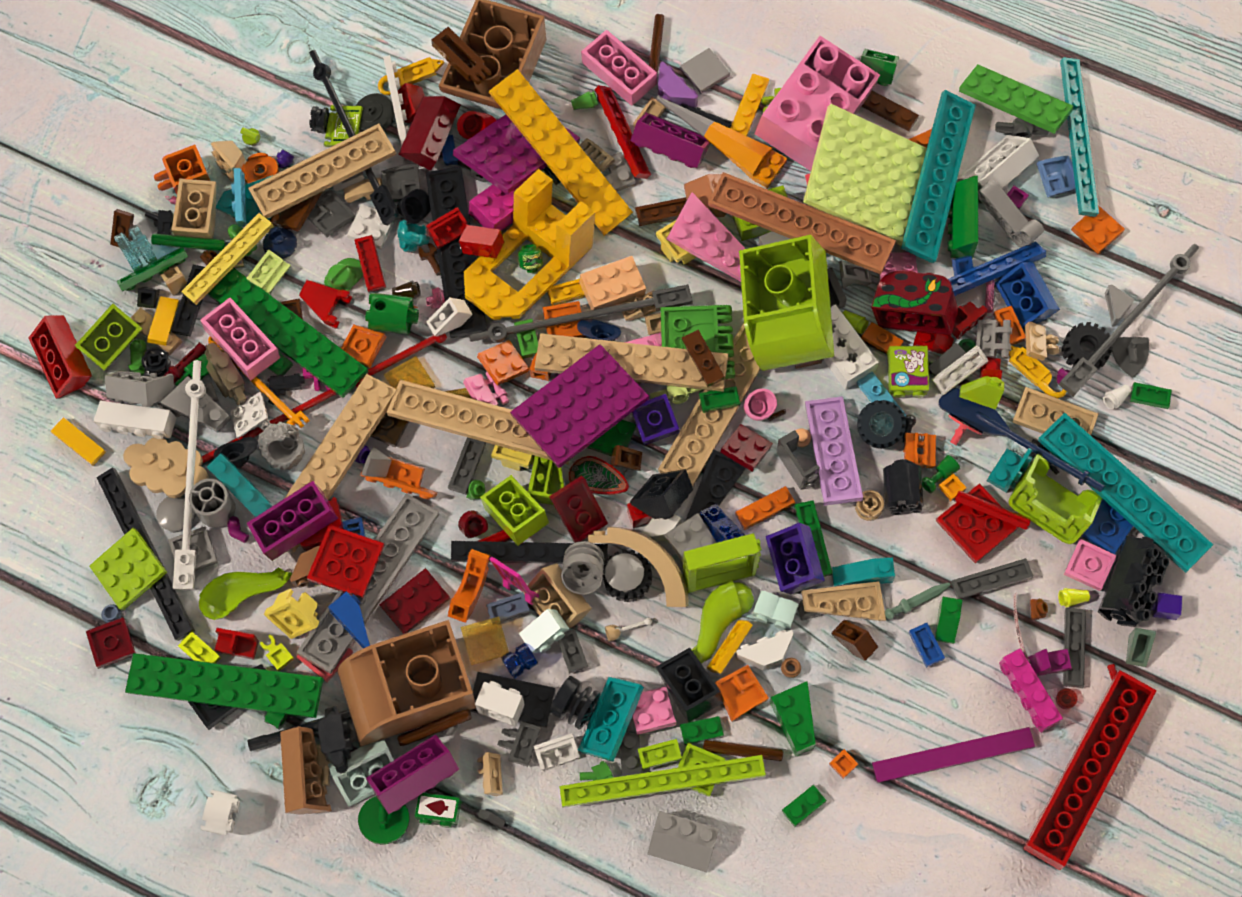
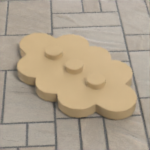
[123,438,209,498]

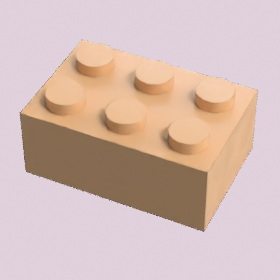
[579,256,646,310]

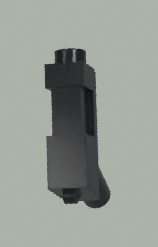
[145,210,174,235]
[267,373,305,405]

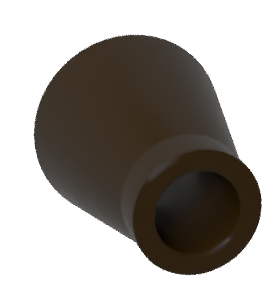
[392,280,421,299]

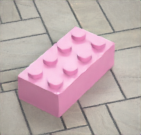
[581,30,657,106]
[200,298,280,381]

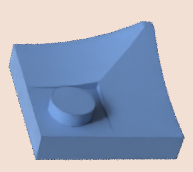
[1036,156,1076,197]

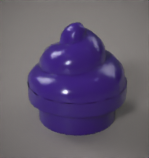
[276,149,294,168]
[355,445,370,463]

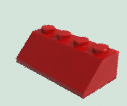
[28,315,92,399]

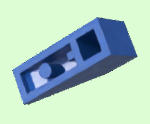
[328,591,370,648]

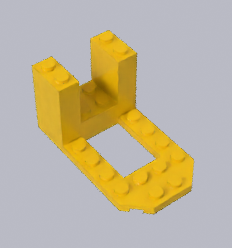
[464,169,596,320]

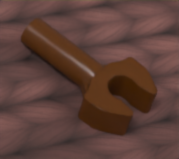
[419,243,441,276]

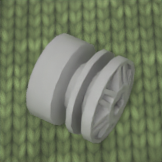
[561,541,605,595]

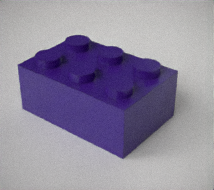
[765,522,825,595]

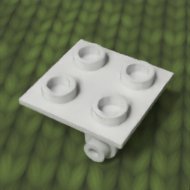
[231,392,270,439]

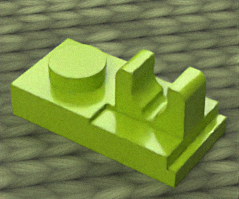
[638,739,682,770]

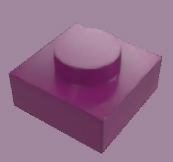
[1007,185,1029,209]

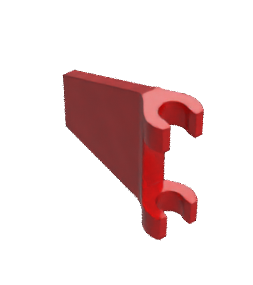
[299,280,352,329]

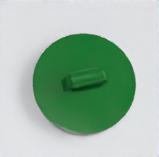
[358,796,410,845]

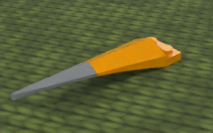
[656,96,787,189]

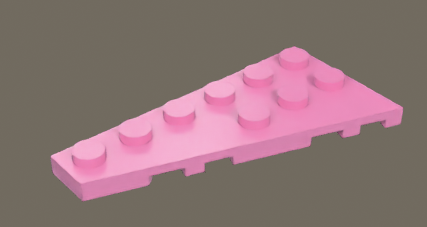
[666,192,745,282]

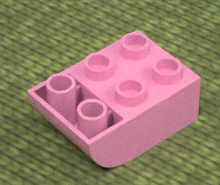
[755,36,880,171]

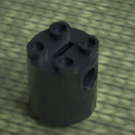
[883,459,924,515]

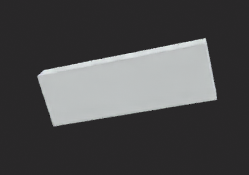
[932,345,988,395]

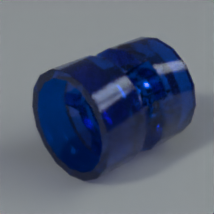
[501,642,538,679]

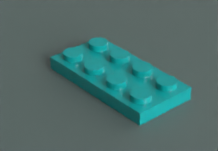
[578,677,644,762]

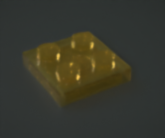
[461,616,509,666]

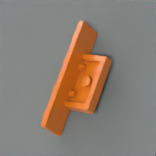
[361,457,438,500]

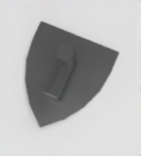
[1111,337,1149,378]

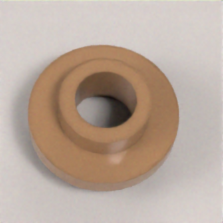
[781,658,801,678]

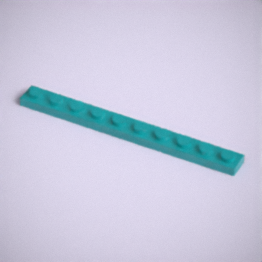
[1060,57,1099,217]

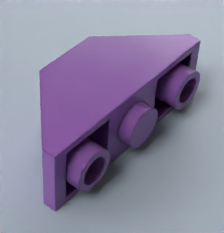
[658,61,698,108]

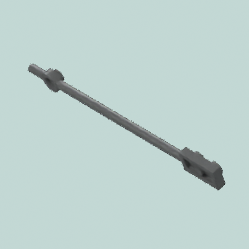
[1058,244,1199,397]
[469,284,693,343]

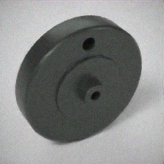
[356,93,395,132]

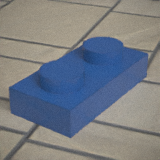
[908,623,945,668]

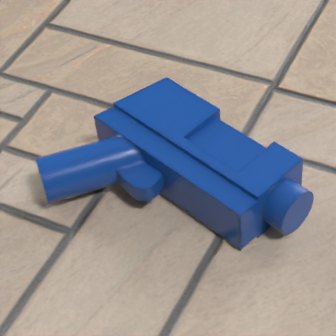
[442,135,459,166]

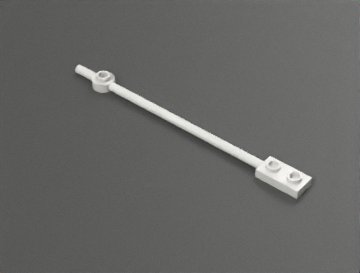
[173,360,206,590]

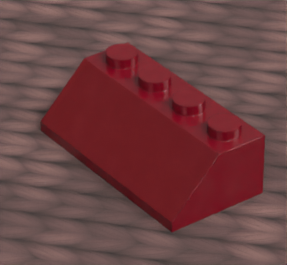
[398,96,461,171]

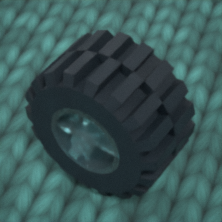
[857,400,906,449]

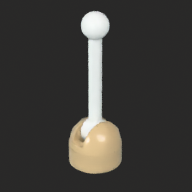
[605,617,652,642]

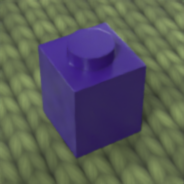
[1152,593,1182,620]

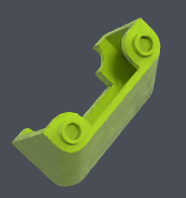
[1009,454,1102,544]

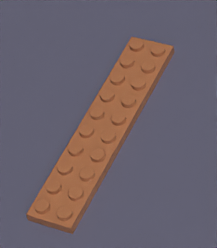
[708,172,896,275]

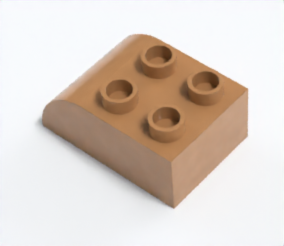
[439,0,547,110]

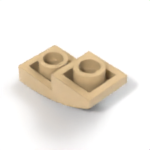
[344,178,382,203]
[619,290,656,321]

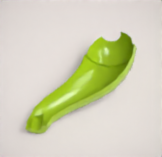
[199,567,292,620]
[691,581,754,664]

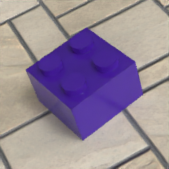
[632,394,680,446]

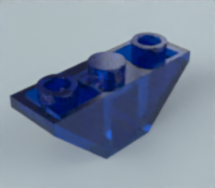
[700,504,745,543]

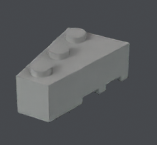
[105,371,175,407]

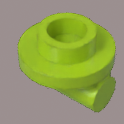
[240,127,260,145]

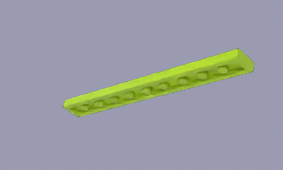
[559,755,766,808]

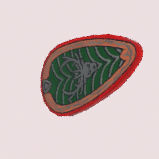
[568,456,629,495]

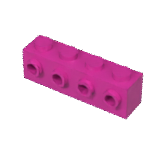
[999,648,1063,733]

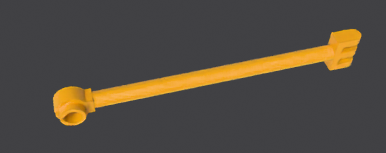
[208,337,310,428]

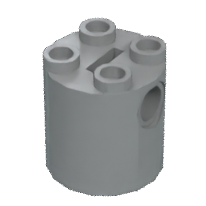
[189,478,236,528]

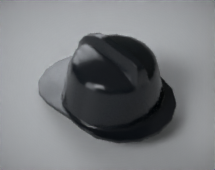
[396,189,431,224]
[214,437,258,469]

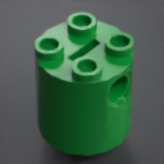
[365,293,419,334]

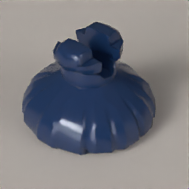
[262,227,297,259]

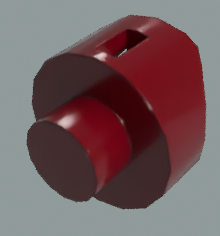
[458,510,488,538]

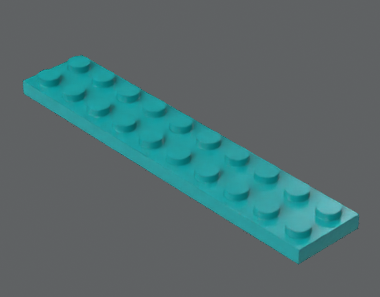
[901,90,976,263]
[1038,413,1214,573]

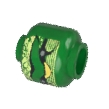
[518,244,543,273]

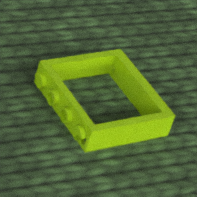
[683,533,762,593]

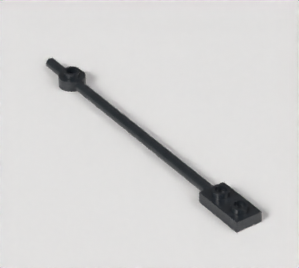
[309,50,400,226]

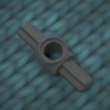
[995,118,1049,138]

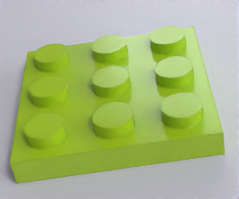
[89,528,168,611]

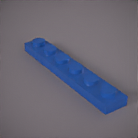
[948,241,1046,296]

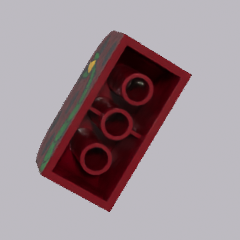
[871,271,958,335]

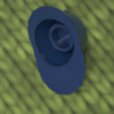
[577,319,621,341]

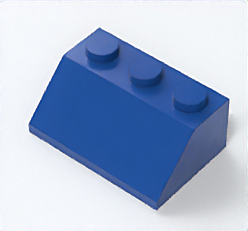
[995,262,1060,329]

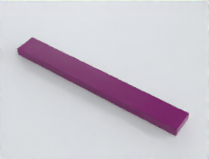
[872,727,1035,783]

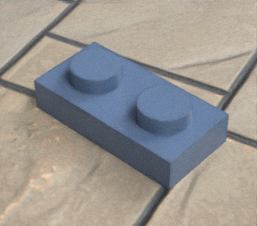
[486,592,530,625]

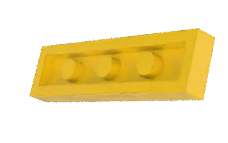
[730,74,769,136]

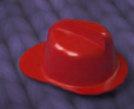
[457,111,497,139]

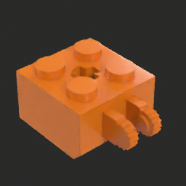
[154,144,211,194]

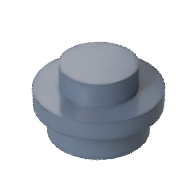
[101,604,122,623]

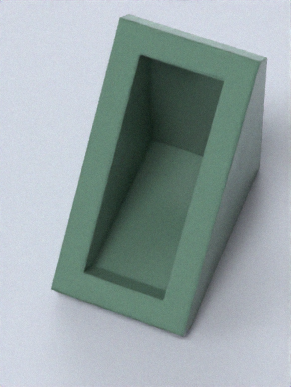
[1126,627,1156,667]

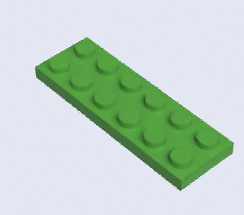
[959,64,1073,134]

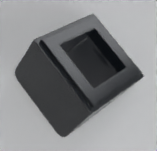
[137,287,160,309]

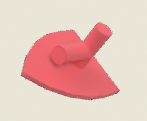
[948,414,983,446]

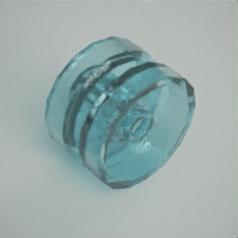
[114,224,157,272]

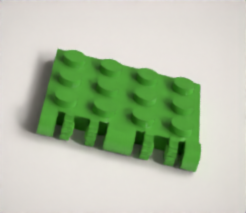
[661,305,735,379]

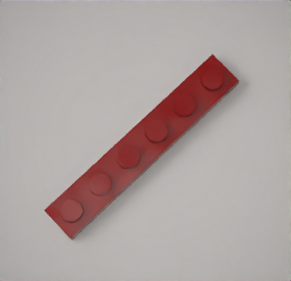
[594,85,651,179]

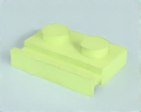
[246,250,291,294]

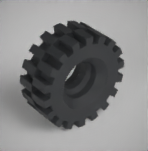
[1062,322,1113,370]
[603,549,652,602]

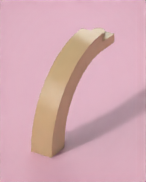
[588,527,689,607]

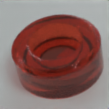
[1056,688,1077,709]

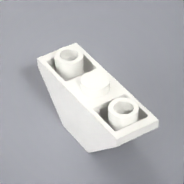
[736,630,793,671]

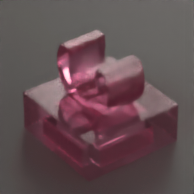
[426,287,445,309]

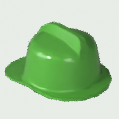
[324,258,363,291]

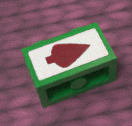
[415,793,461,828]

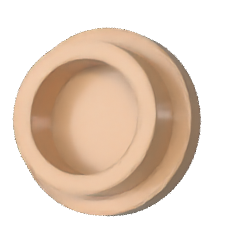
[795,428,811,447]

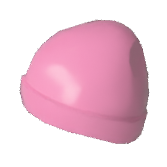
[744,389,777,421]

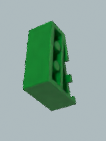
[770,681,816,757]

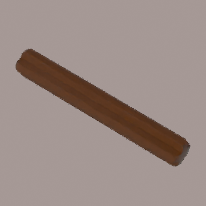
[649,14,664,74]
[397,709,472,746]
[703,740,784,761]

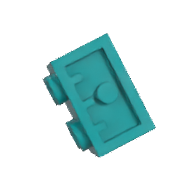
[987,448,1033,493]

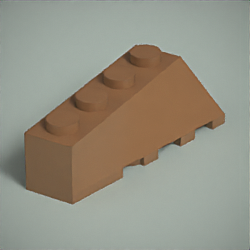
[280,726,332,815]

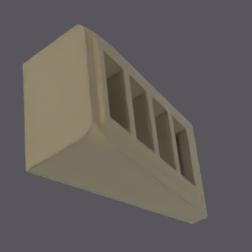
[579,138,615,173]

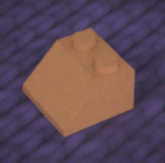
[684,174,727,217]

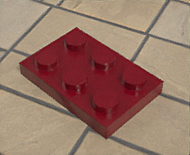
[549,475,608,543]
[379,568,451,634]

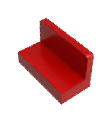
[398,83,425,123]

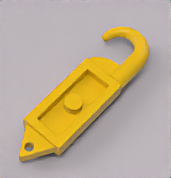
[378,57,444,95]
[1009,346,1067,398]

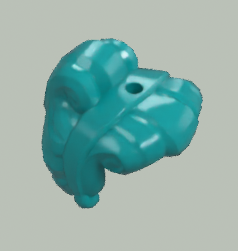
[397,220,430,252]

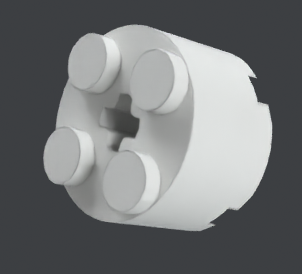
[201,790,240,836]

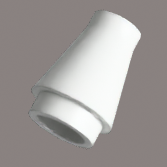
[1103,385,1131,409]

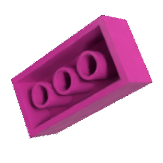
[469,184,522,231]

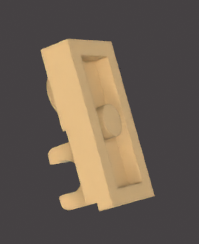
[477,752,503,796]

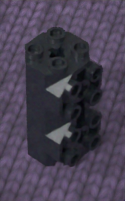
[1098,536,1169,627]

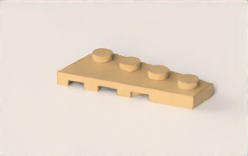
[801,581,886,621]

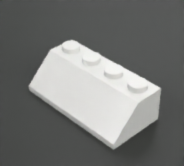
[957,135,1039,191]

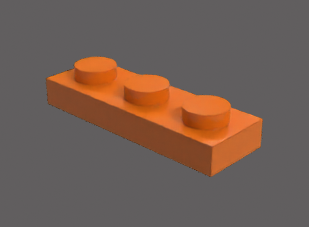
[735,486,795,530]

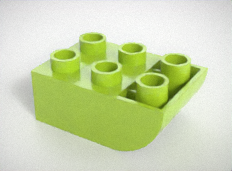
[739,235,835,371]

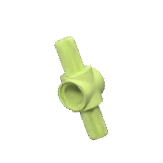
[650,385,704,404]

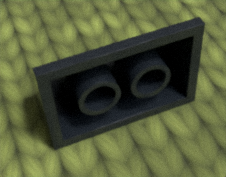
[630,469,693,520]

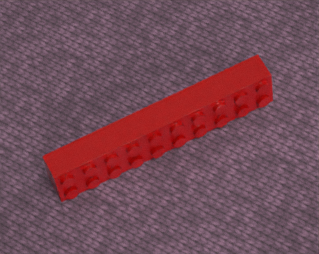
[1023,670,1157,870]

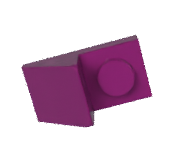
[1028,649,1072,676]

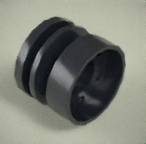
[549,676,601,730]

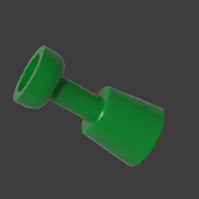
[922,455,960,494]

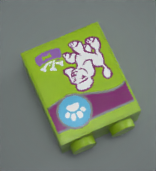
[887,346,929,398]

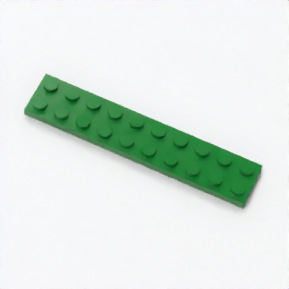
[208,267,368,398]
[125,653,324,718]

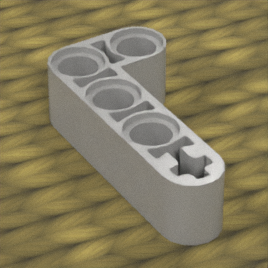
[978,180,1044,247]

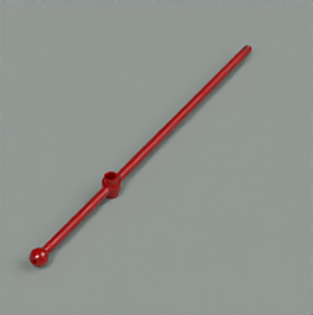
[202,333,447,464]

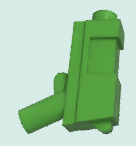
[580,761,613,781]

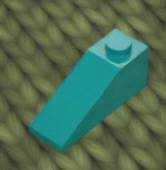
[832,557,895,587]

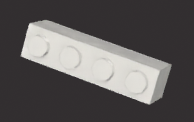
[93,401,177,439]

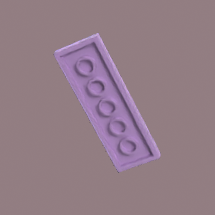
[805,396,863,506]

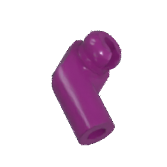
[227,516,249,543]

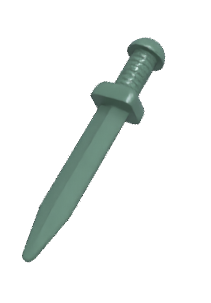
[885,583,951,620]

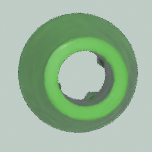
[571,91,598,110]

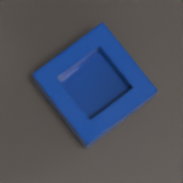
[952,255,974,276]

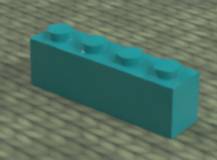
[207,453,274,517]

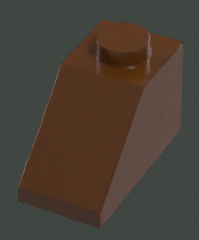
[831,620,878,661]

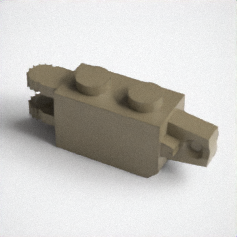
[205,343,247,406]

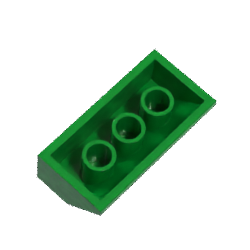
[947,176,978,259]

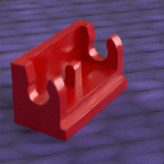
[426,207,467,249]

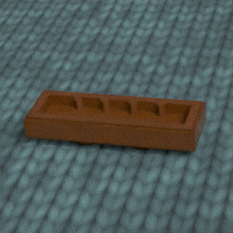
[681,329,725,387]

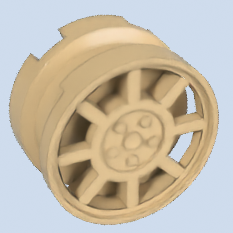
[855,490,884,521]

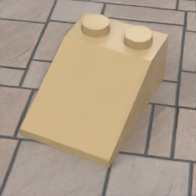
[172,179,217,239]

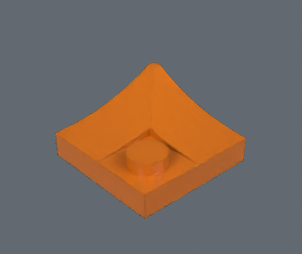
[715,665,769,722]

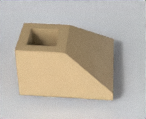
[211,141,246,182]

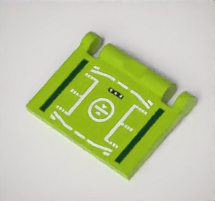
[324,105,363,147]

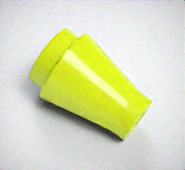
[1058,588,1090,608]

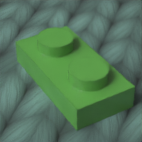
[514,319,538,359]

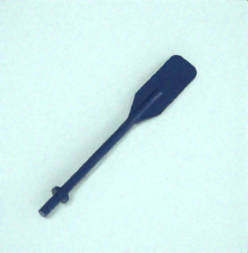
[939,387,1105,492]

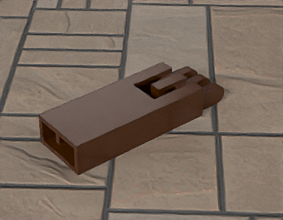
[431,26,492,85]

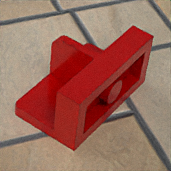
[952,301,988,339]
[214,628,259,660]

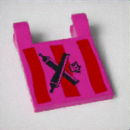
[489,557,539,605]

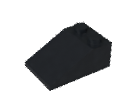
[656,648,723,723]

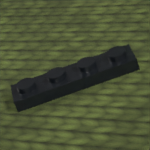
[171,264,205,337]

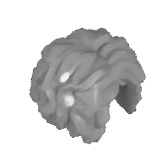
[258,422,305,471]

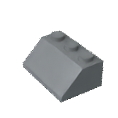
[648,811,719,872]

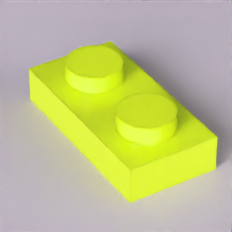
[178,631,221,664]

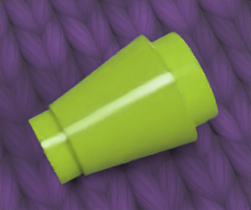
[842,310,869,334]

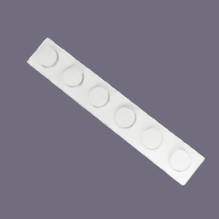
[383,55,409,161]

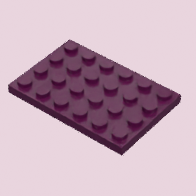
[453,114,580,194]
[510,344,649,468]

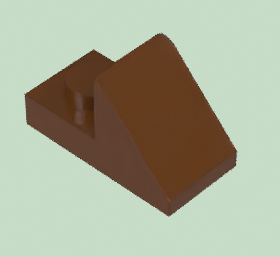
[110,209,138,250]
[611,445,643,471]

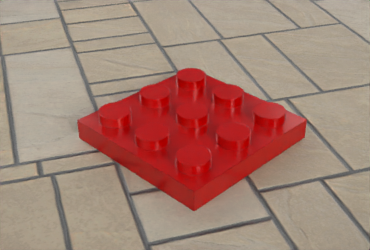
[936,483,1019,564]
[307,525,385,599]

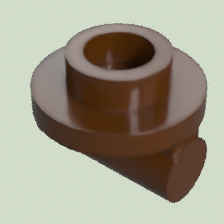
[200,250,218,266]

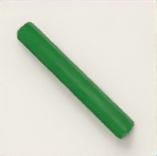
[151,234,225,251]

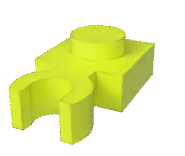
[260,635,294,671]

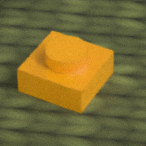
[938,474,967,501]

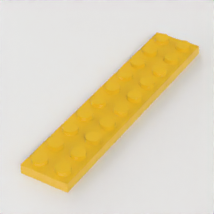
[489,69,633,236]

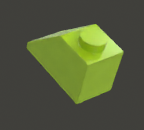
[959,376,1004,410]

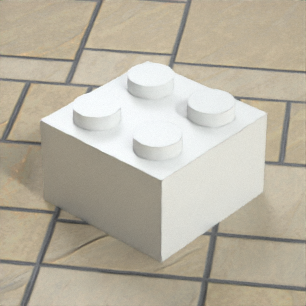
[475,681,525,727]

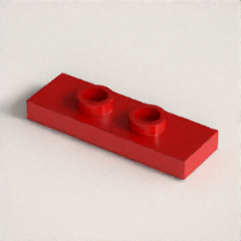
[354,235,386,293]

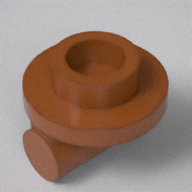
[1030,598,1048,620]

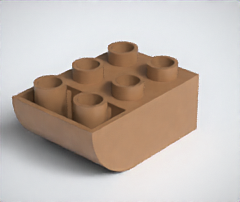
[338,620,476,747]

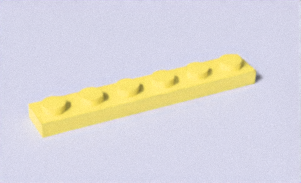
[181,213,274,305]

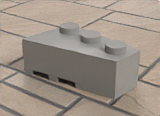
[160,376,231,433]

